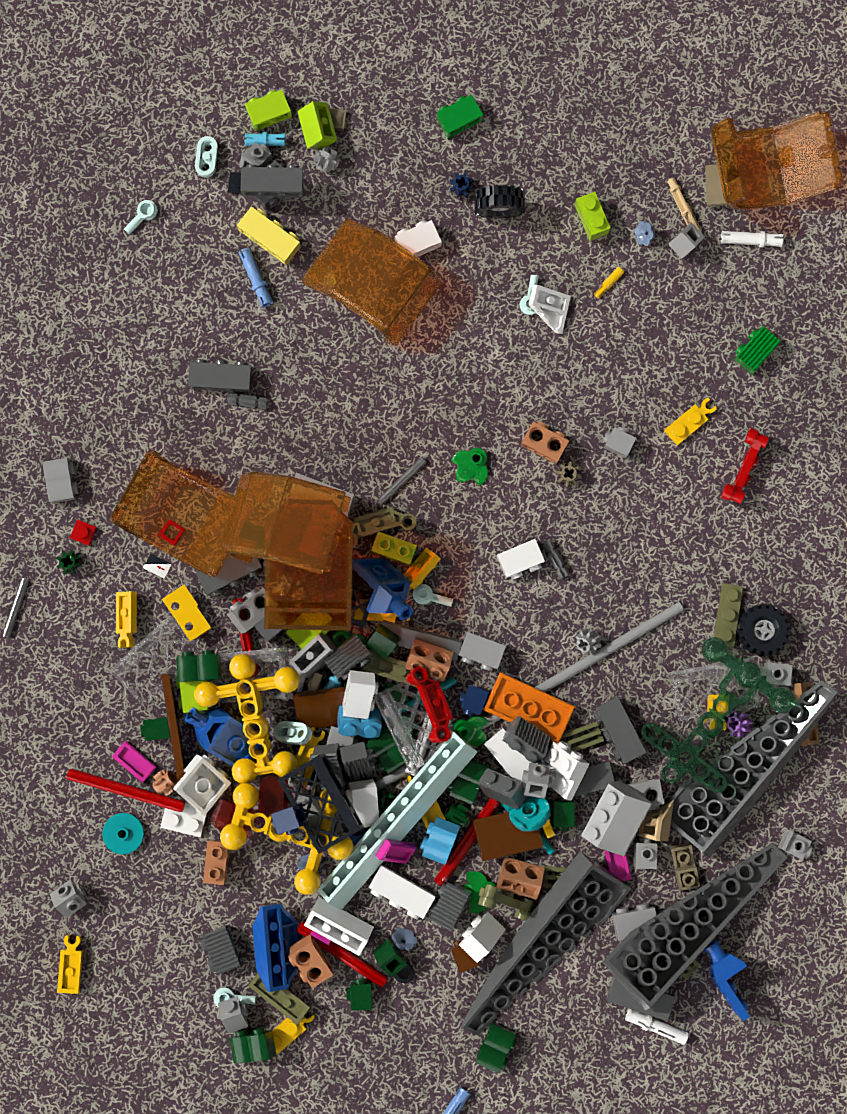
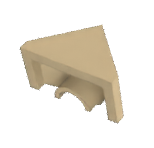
[637,800,674,841]

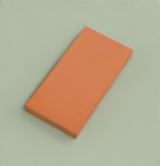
[483,672,575,743]

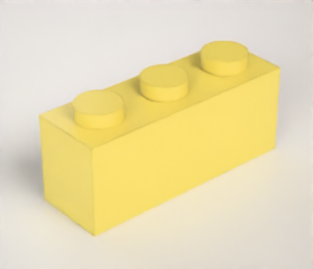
[237,207,301,265]

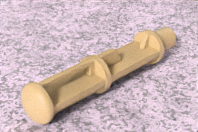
[667,178,702,232]

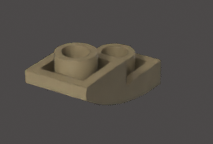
[705,163,728,207]
[670,843,700,891]

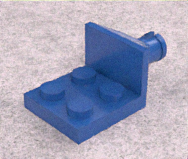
[351,557,413,621]
[185,706,260,767]
[704,939,750,1021]

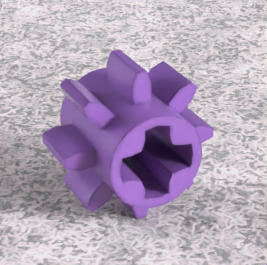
[727,712,753,738]

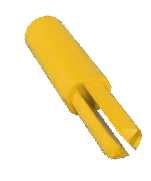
[594,267,624,299]

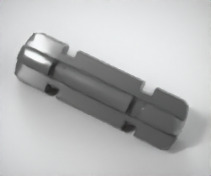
[228,393,268,410]
[542,540,569,579]

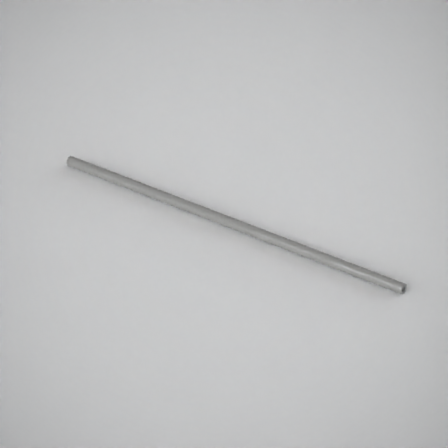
[375,602,684,792]

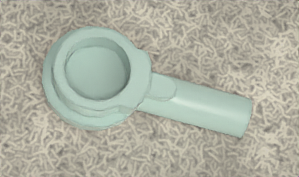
[124,200,158,235]
[520,275,539,315]
[413,584,453,607]
[214,987,256,1007]

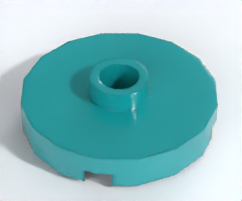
[509,796,551,832]
[102,813,144,855]

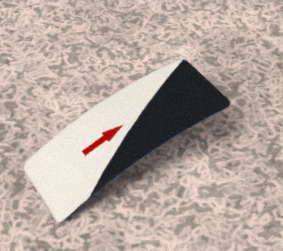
[143,554,171,578]

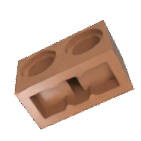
[521,421,569,464]
[405,639,453,682]
[203,839,230,885]
[496,856,545,900]
[288,935,333,988]

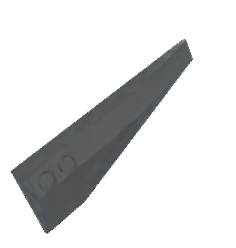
[666,680,839,858]
[603,843,788,1011]
[461,851,632,1035]

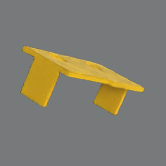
[162,585,211,642]

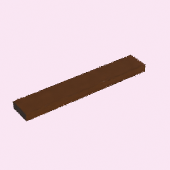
[161,673,186,798]

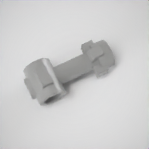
[288,773,309,804]

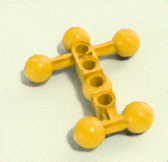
[194,654,300,784]
[220,783,354,895]

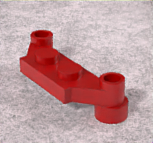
[720,427,769,504]
[406,666,453,743]

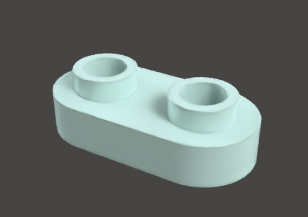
[195,136,218,178]
[274,721,312,745]

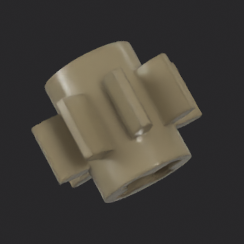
[555,462,581,488]

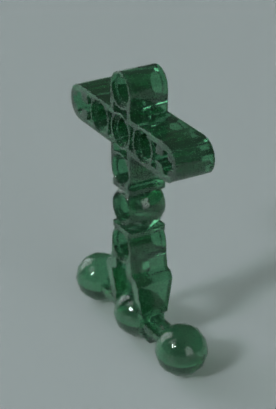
[641,637,796,793]

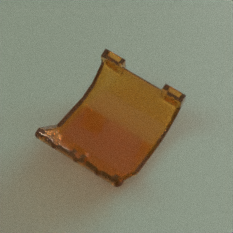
[711,111,844,210]
[302,219,441,346]
[109,450,254,577]
[221,471,351,574]

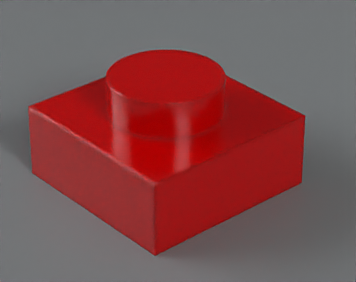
[70,519,97,546]

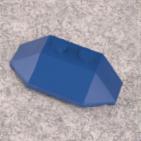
[253,904,300,992]

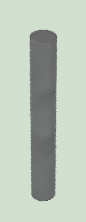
[378,457,427,505]
[2,577,29,638]

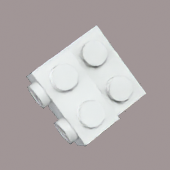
[545,741,589,801]
[173,755,231,816]

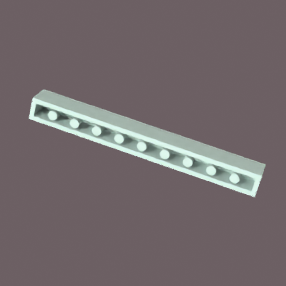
[318,732,477,910]

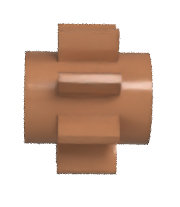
[153,769,178,796]

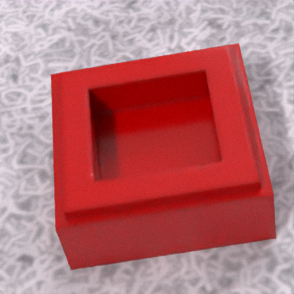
[158,518,186,546]

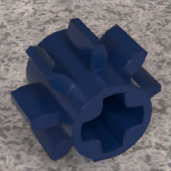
[449,173,473,199]

